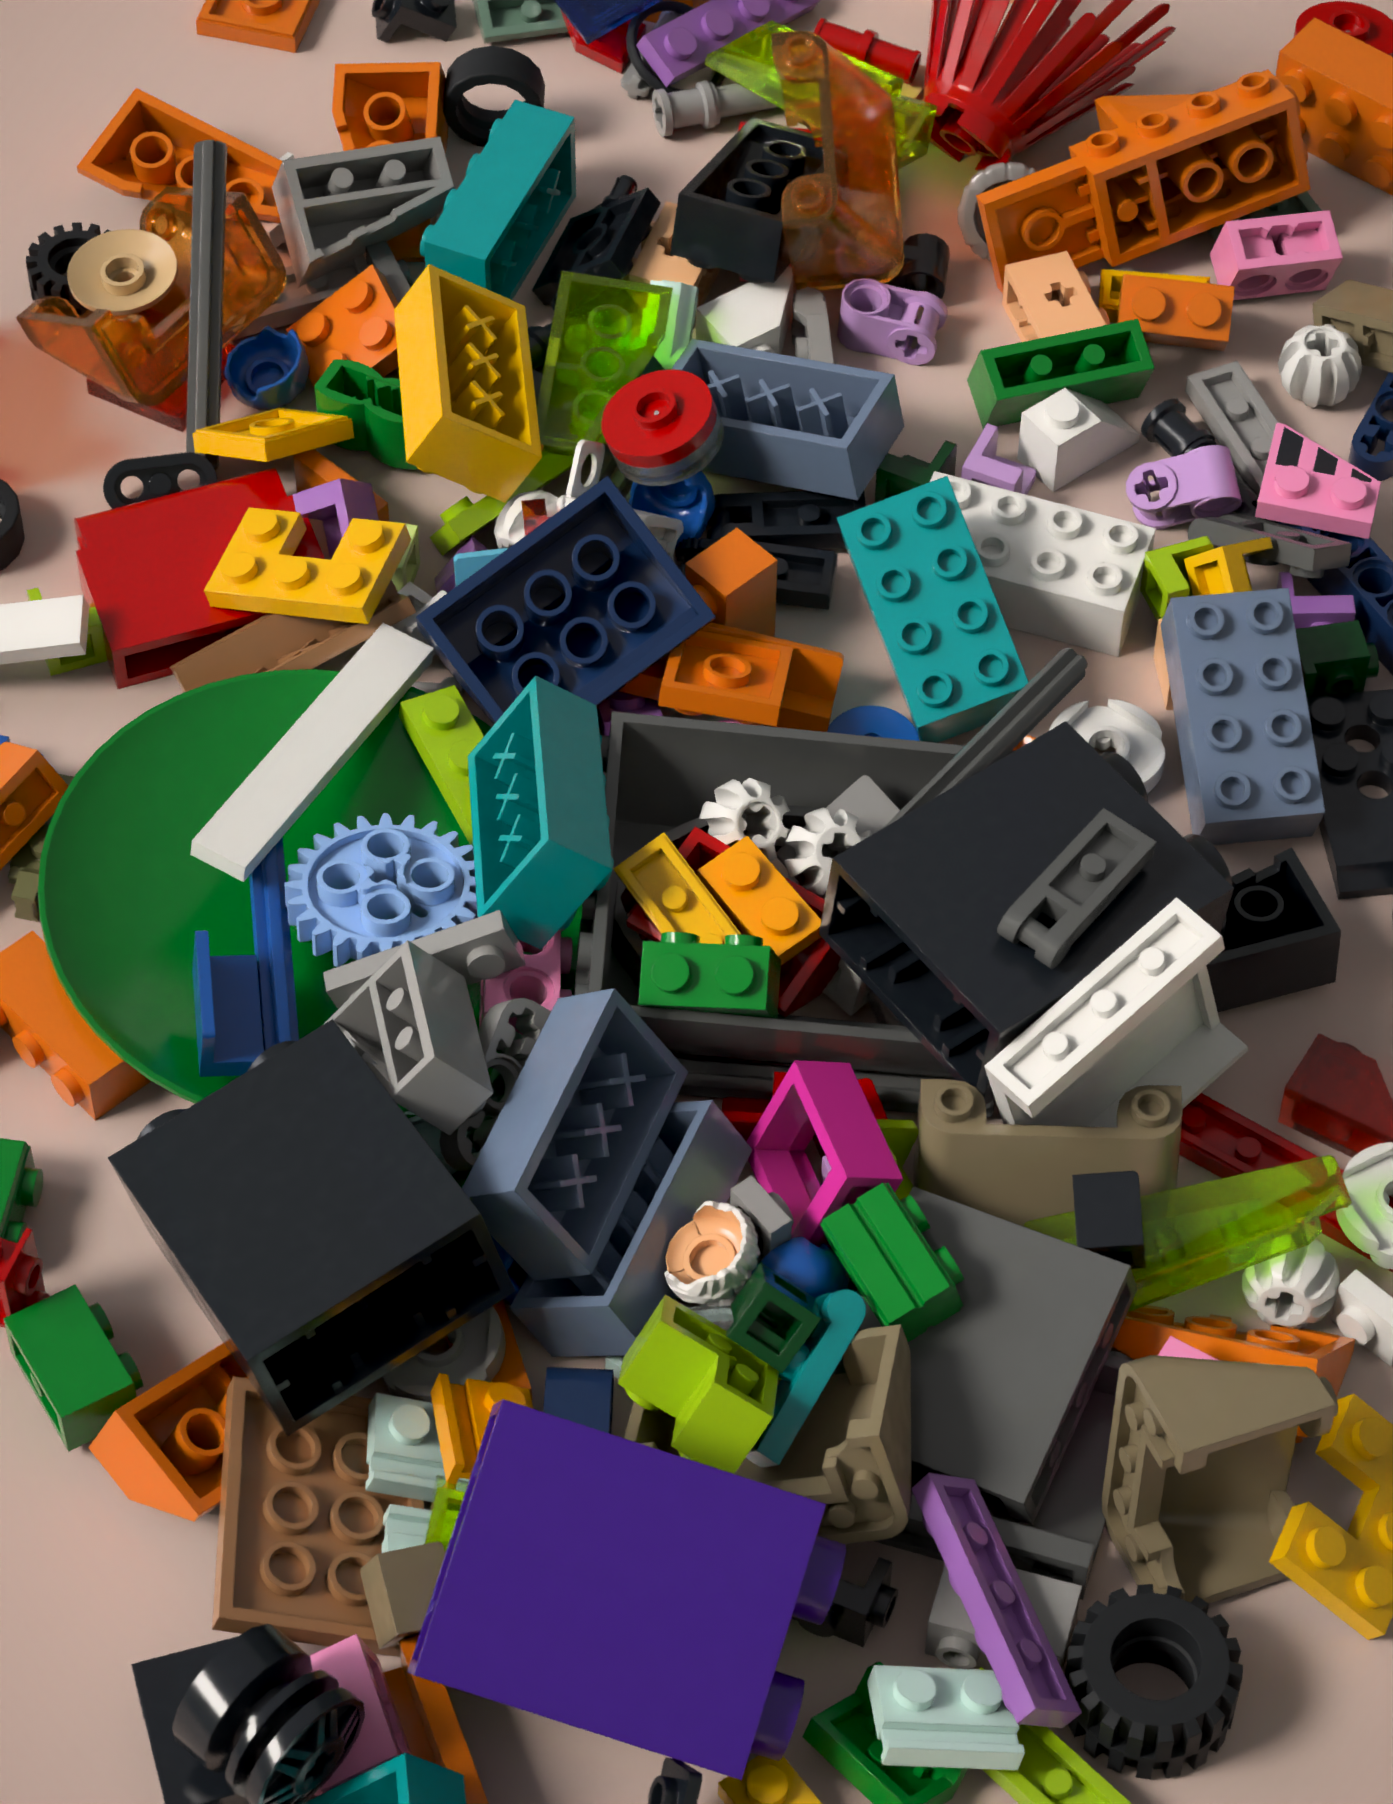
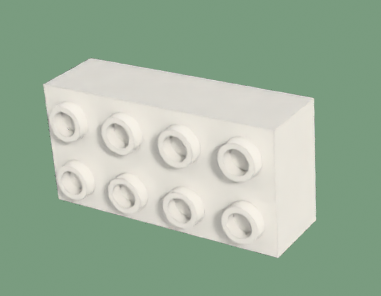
[930,471,1156,657]

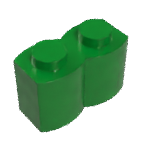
[314,359,418,470]

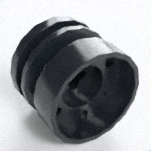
[172,1624,365,1804]

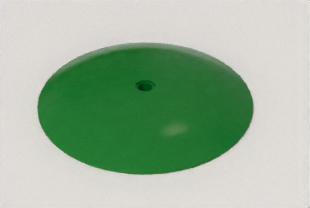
[38,669,582,1118]

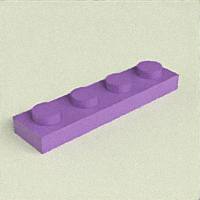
[636,0,821,88]
[911,1473,1082,1728]

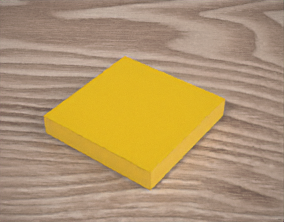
[192,408,354,462]

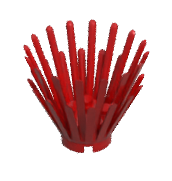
[913,0,1176,171]

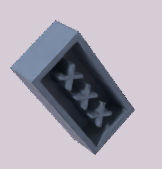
[672,339,904,500]
[1160,588,1325,845]
[462,988,688,1281]
[510,1100,752,1357]

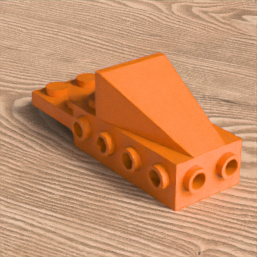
[976,70,1311,294]

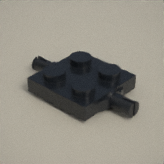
[532,175,661,316]

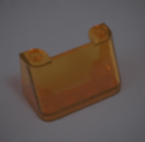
[771,31,905,290]
[16,186,286,406]

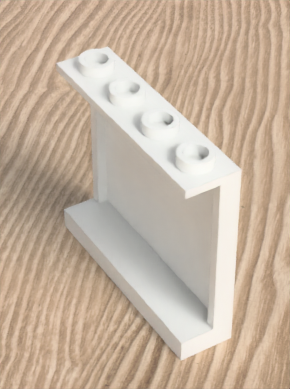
[984,897,1249,1127]

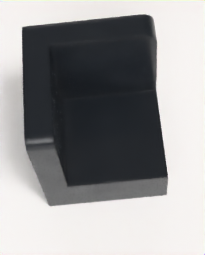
[1072,1171,1146,1269]

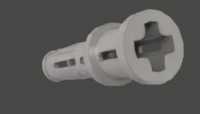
[652,69,812,137]

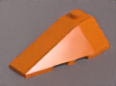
[332,62,449,262]
[77,88,282,223]
[1112,1303,1355,1443]
[88,1343,247,1522]

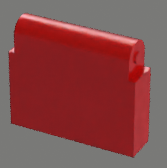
[74,468,325,689]

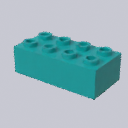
[420,100,576,300]
[837,476,1029,743]
[468,675,614,950]

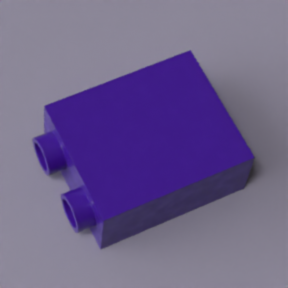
[407,1399,846,1780]

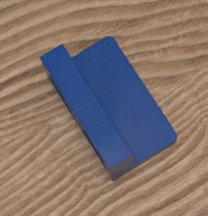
[192,930,264,1077]

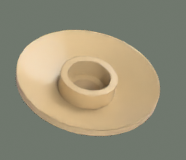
[67,229,178,316]

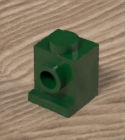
[1295,620,1379,697]
[726,1262,821,1373]

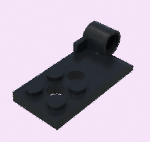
[1307,689,1393,900]

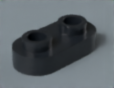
[103,452,218,509]

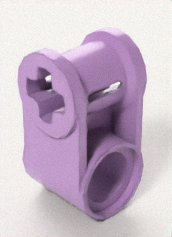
[837,278,948,365]
[1126,445,1242,530]

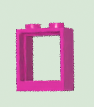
[747,1060,903,1250]

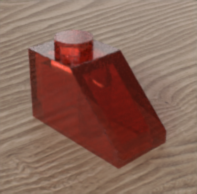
[1278,1033,1393,1158]

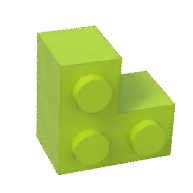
[618,1295,779,1474]

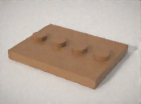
[212,1376,424,1657]

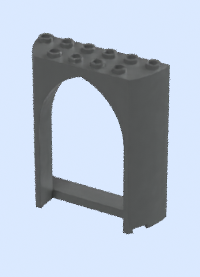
[574,711,1015,1079]

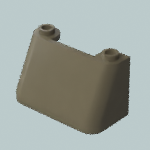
[914,1079,1183,1279]
[624,1324,912,1544]
[1102,1355,1338,1604]

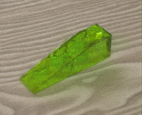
[537,271,673,459]

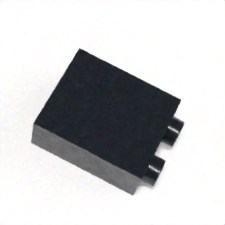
[819,721,1234,1105]
[108,1019,515,1436]

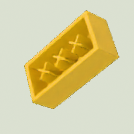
[394,264,542,503]

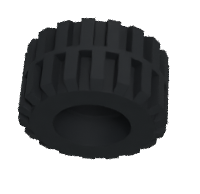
[1064,1584,1243,1779]

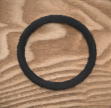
[626,0,728,93]

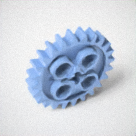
[284,813,478,967]

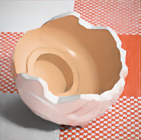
[664,1201,761,1305]

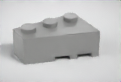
[272,136,454,288]
[324,940,493,1136]

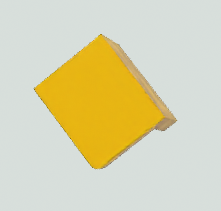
[1184,537,1273,596]

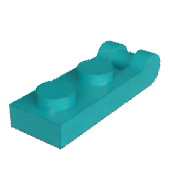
[746,1289,866,1467]

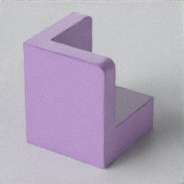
[961,423,1036,495]

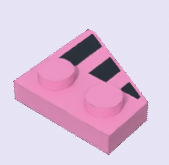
[1255,423,1381,539]

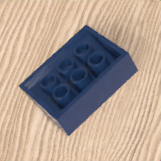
[416,476,716,724]

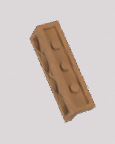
[170,580,416,692]

